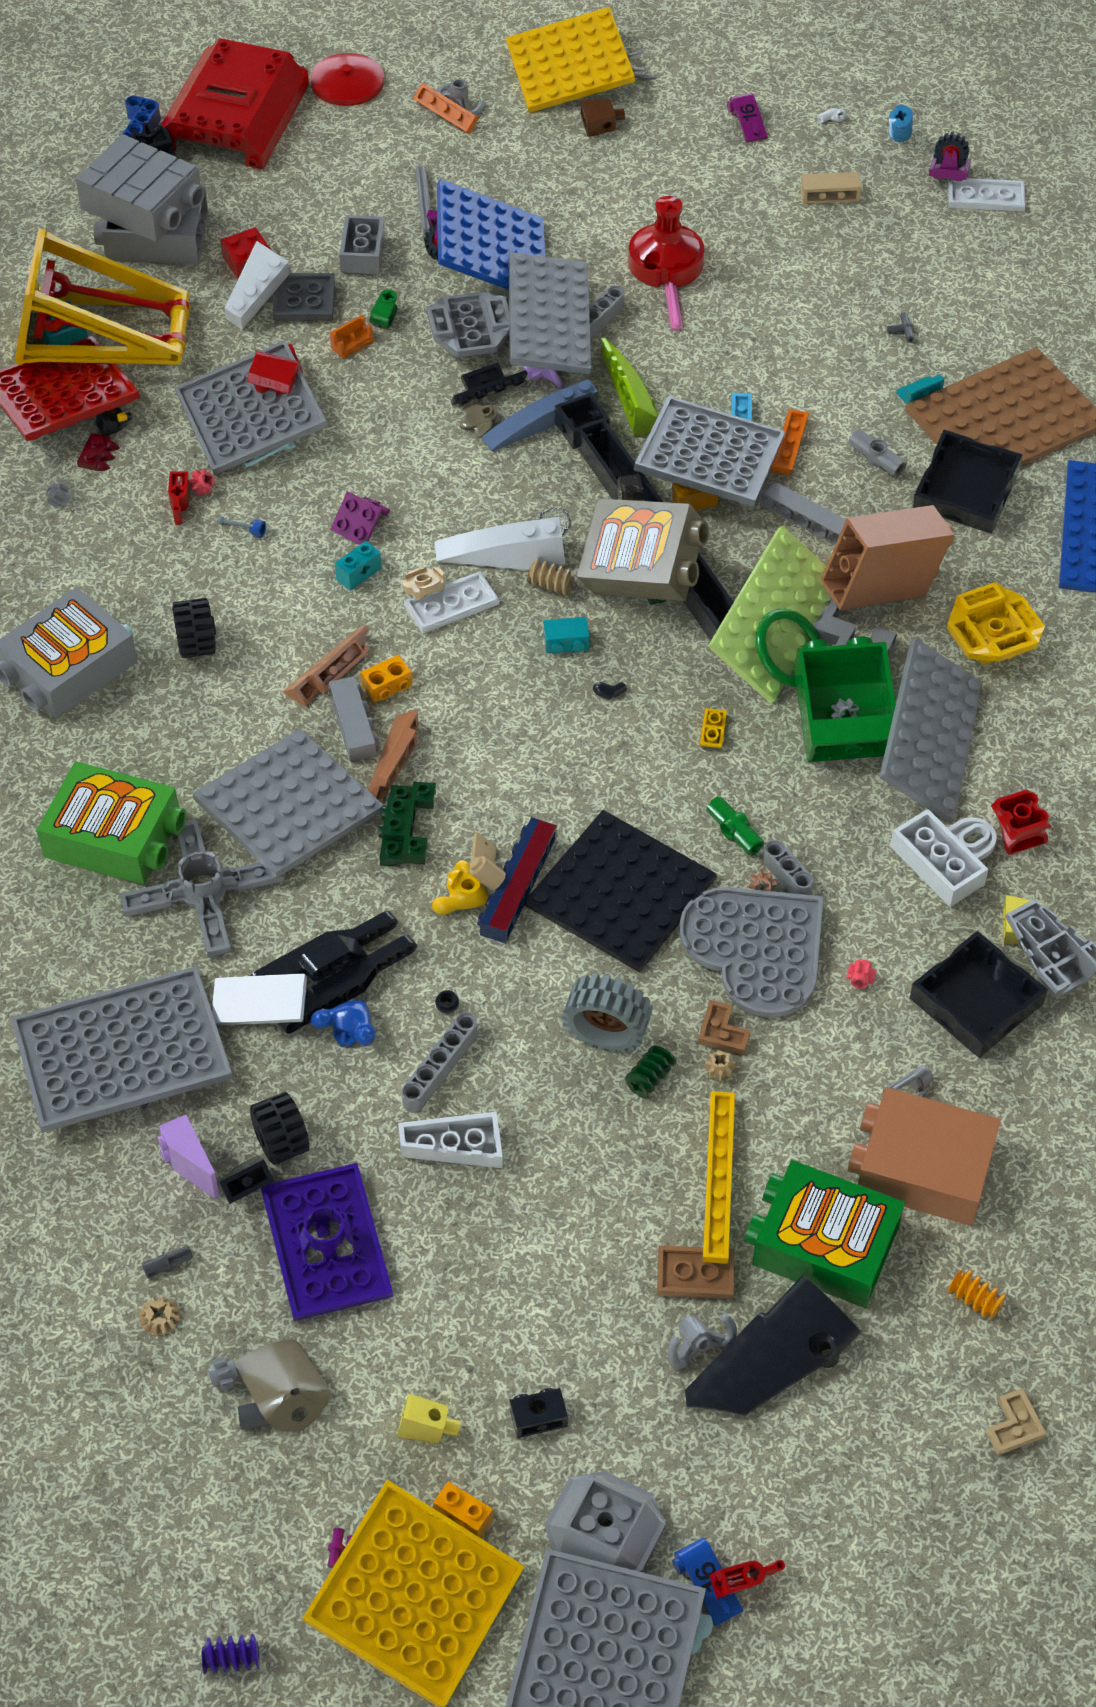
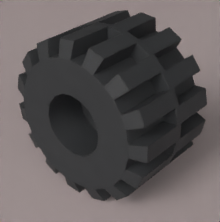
[172,598,216,658]
[250,1091,310,1165]

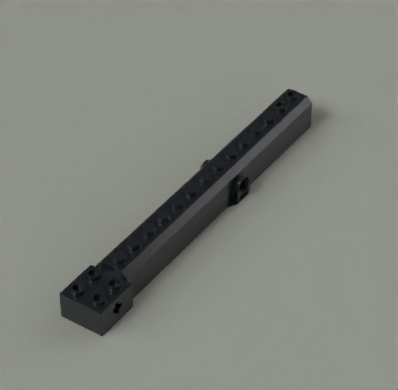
[555,393,734,641]

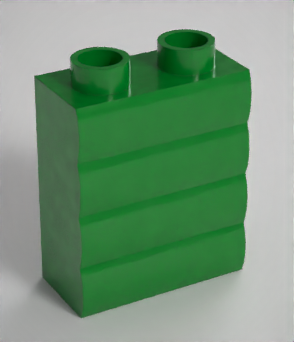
[793,637,896,762]

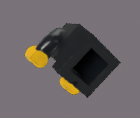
[96,408,132,436]

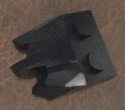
[131,122,176,157]

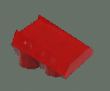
[247,350,300,395]

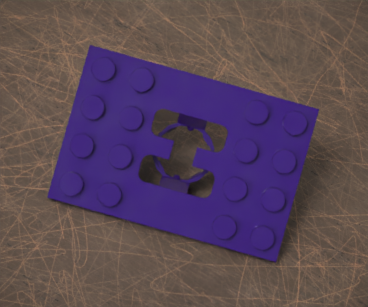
[261,1163,393,1322]

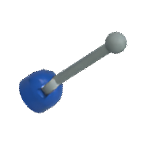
[217,516,266,538]

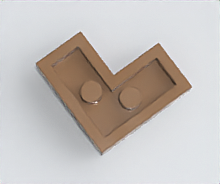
[698,1000,750,1055]

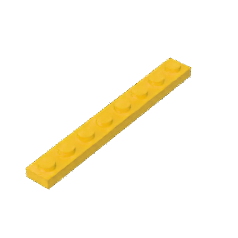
[703,1091,735,1264]

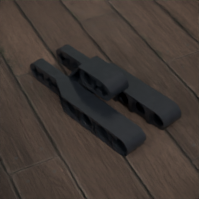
[250,911,417,1034]

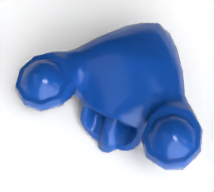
[310,1000,376,1047]

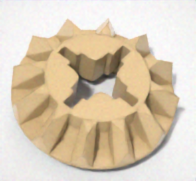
[139,1295,180,1335]

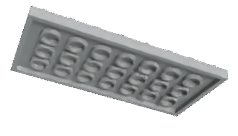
[509,252,591,375]
[879,638,982,822]

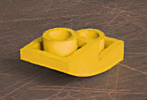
[700,708,727,749]

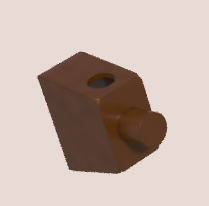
[580,99,625,137]

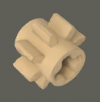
[705,1050,735,1081]

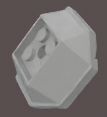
[427,292,510,358]
[545,1471,666,1572]

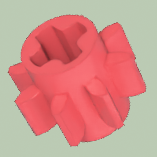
[188,469,215,496]
[846,959,877,989]

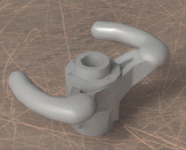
[436,79,486,116]
[668,1313,737,1370]

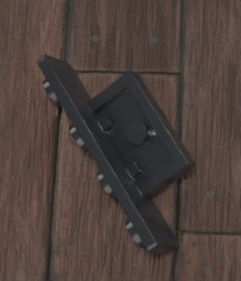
[450,363,528,406]

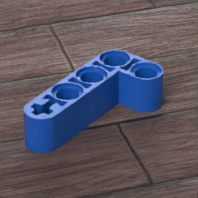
[122,96,161,138]

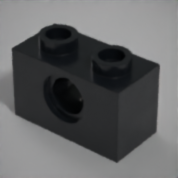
[509,1388,568,1438]

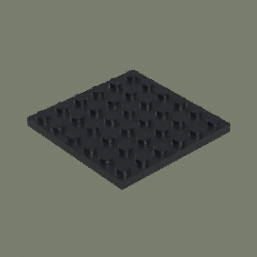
[524,810,717,973]

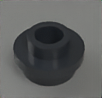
[435,990,459,1013]

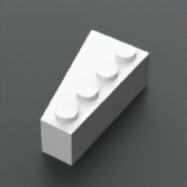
[225,241,290,329]
[398,1112,503,1168]

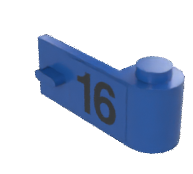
[672,1537,744,1626]

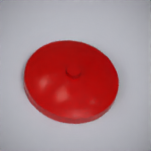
[310,53,384,106]

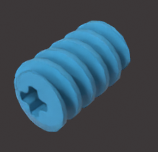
[889,105,913,142]

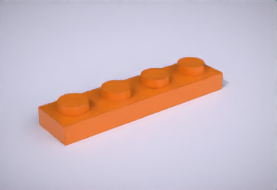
[413,83,479,134]
[771,409,809,476]

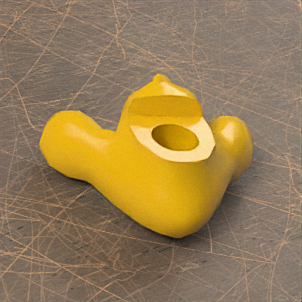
[431,860,489,915]

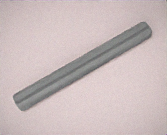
[416,165,431,235]

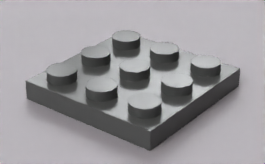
[273,273,335,320]

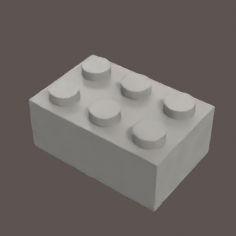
[339,215,385,274]

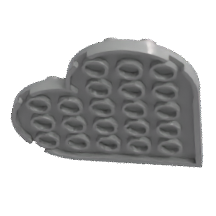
[679,887,824,1018]

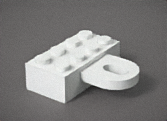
[890,809,997,907]

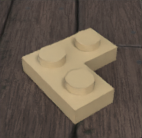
[986,1388,1046,1455]

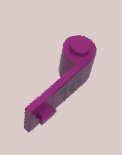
[727,93,768,142]

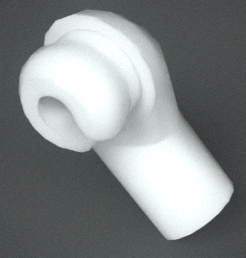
[817,108,846,123]

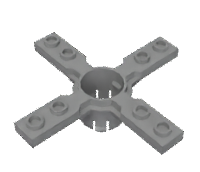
[120,819,284,958]

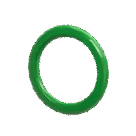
[755,609,821,687]

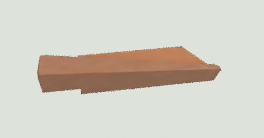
[282,625,369,706]
[368,710,418,803]

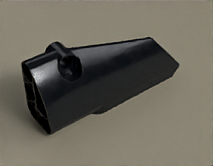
[685,1275,861,1416]

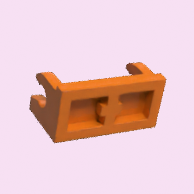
[330,315,375,359]

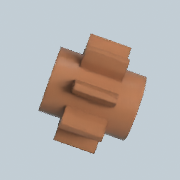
[749,869,778,892]

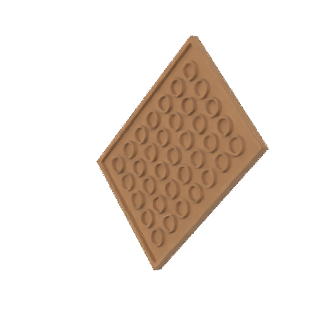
[905,347,1096,466]

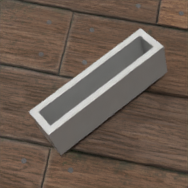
[329,676,379,762]

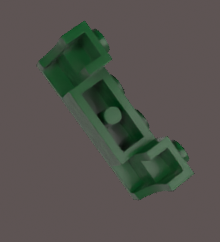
[378,781,436,866]

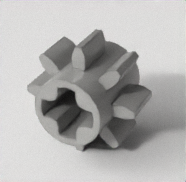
[45,481,71,508]
[831,698,859,719]
[208,1356,239,1391]

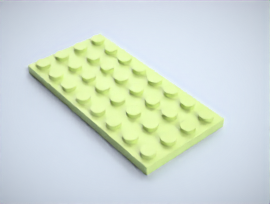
[708,525,831,703]

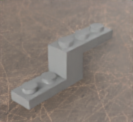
[814,597,856,646]

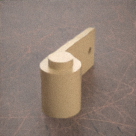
[469,832,506,890]

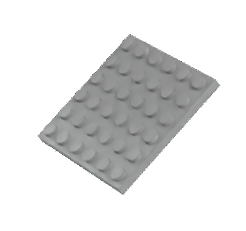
[174,340,328,475]
[634,396,785,507]
[192,729,384,878]
[506,1548,706,1707]

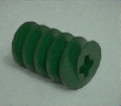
[625,1045,677,1098]

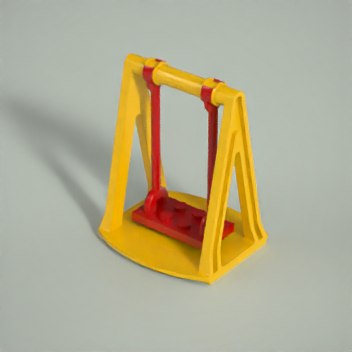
[14,228,191,365]

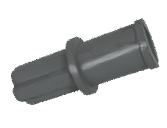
[141,1246,193,1278]

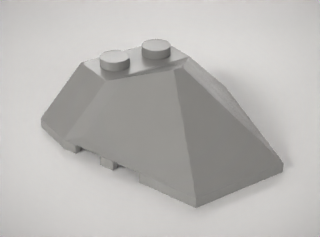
[1005,899,1096,1000]

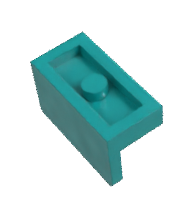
[896,374,944,404]

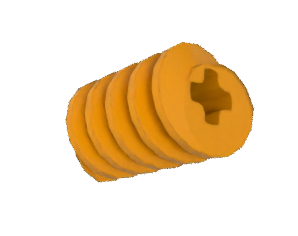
[948,1269,1006,1321]

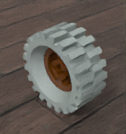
[562,974,653,1053]

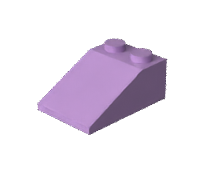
[157,1115,220,1199]

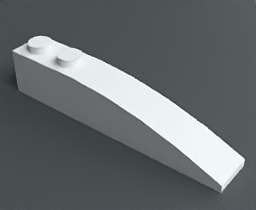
[434,517,566,571]

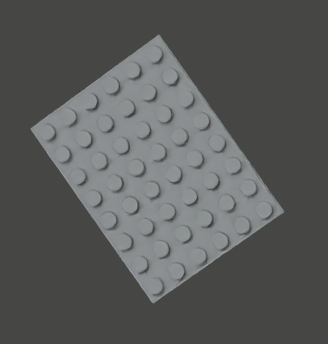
[11,966,233,1133]

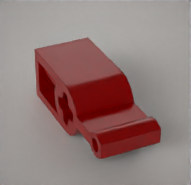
[168,471,190,525]
[709,1560,785,1599]

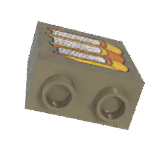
[577,499,709,601]

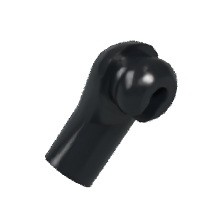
[593,682,627,700]

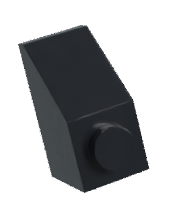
[219,1155,274,1204]

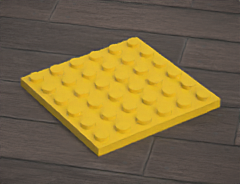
[505,7,636,113]
[301,1479,525,1707]

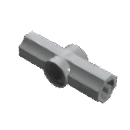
[848,429,907,477]

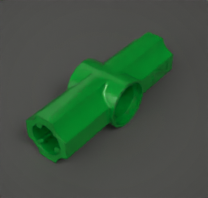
[706,796,764,856]

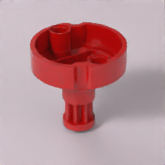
[628,196,705,288]

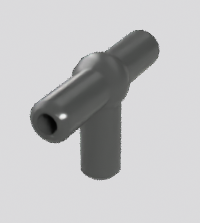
[887,312,914,342]

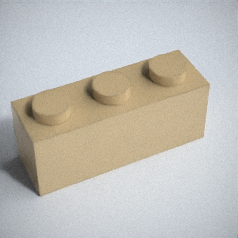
[800,172,861,204]

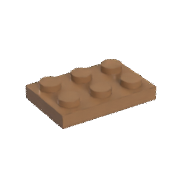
[657,1245,734,1299]

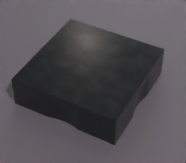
[913,429,1023,534]
[910,930,1048,1058]

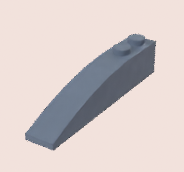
[482,379,598,452]

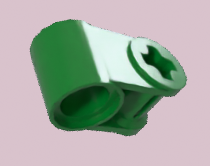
[369,289,397,328]

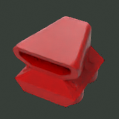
[991,789,1052,855]

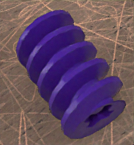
[202,1634,260,1674]

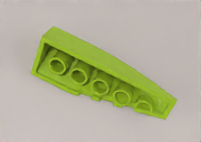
[601,338,659,436]

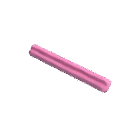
[664,281,683,331]

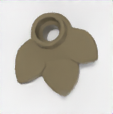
[460,404,498,438]

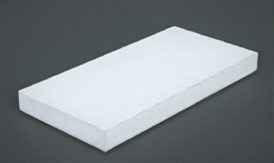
[948,178,1025,212]
[404,571,499,634]
[212,974,307,1026]

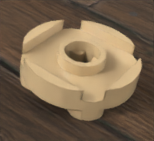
[402,567,445,600]

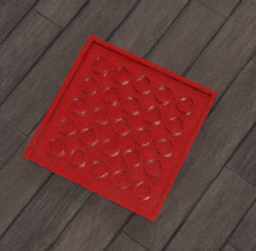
[0,336,140,442]

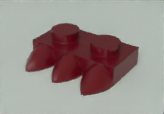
[77,433,120,471]

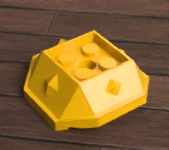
[947,582,1045,665]

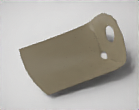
[234,1339,330,1432]

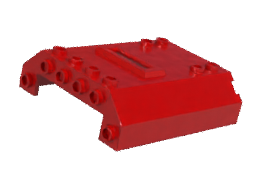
[161,38,309,170]

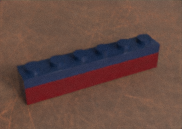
[477,817,557,944]

